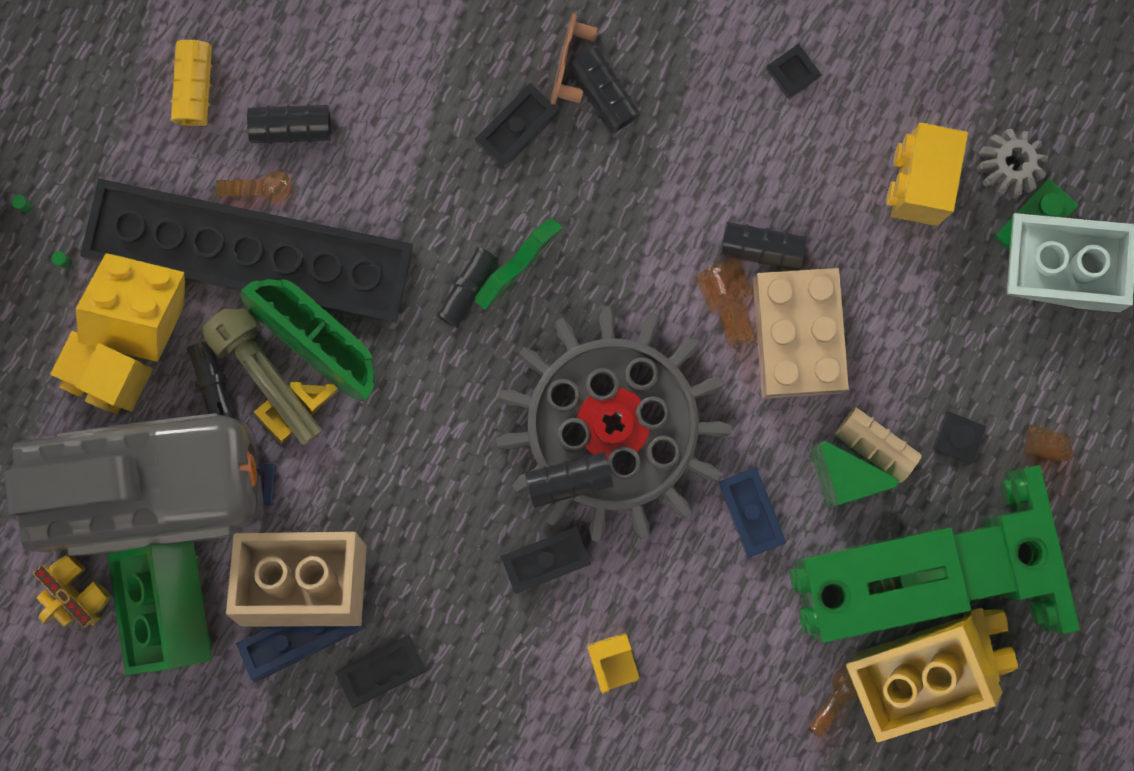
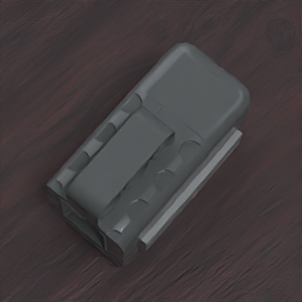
[4,413,264,556]

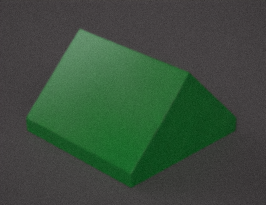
[810,441,899,507]

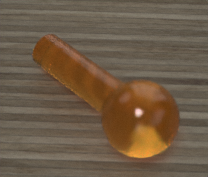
[216,171,293,202]
[808,667,858,738]

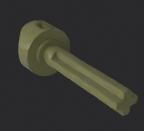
[202,308,322,446]

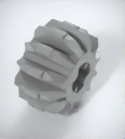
[977,129,1048,198]

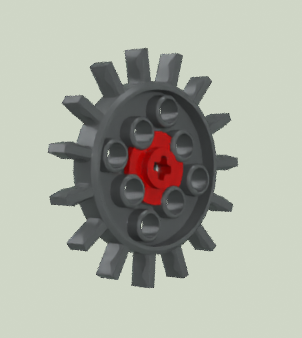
[496,306,732,542]

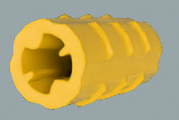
[170,40,213,126]

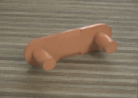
[550,12,597,105]

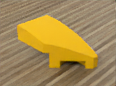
[254,382,338,444]

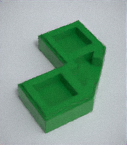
[475,218,563,310]

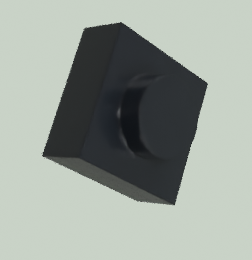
[932,411,987,465]

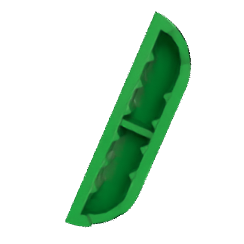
[240,279,374,401]

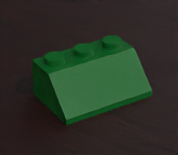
[107,541,212,676]

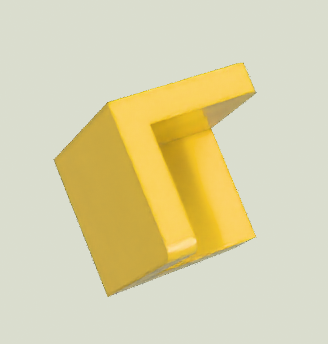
[587,633,639,694]

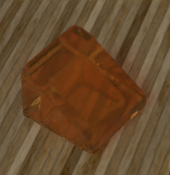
[695,259,754,313]
[718,302,756,348]
[1023,425,1073,463]

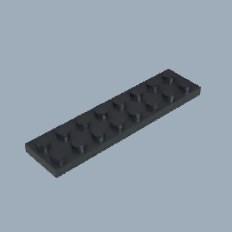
[80,178,414,324]

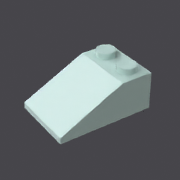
[1006,213,1134,312]

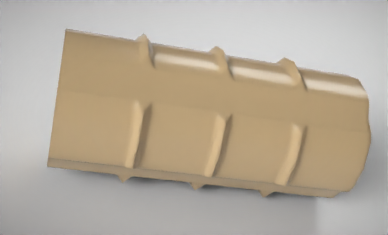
[834,407,922,483]

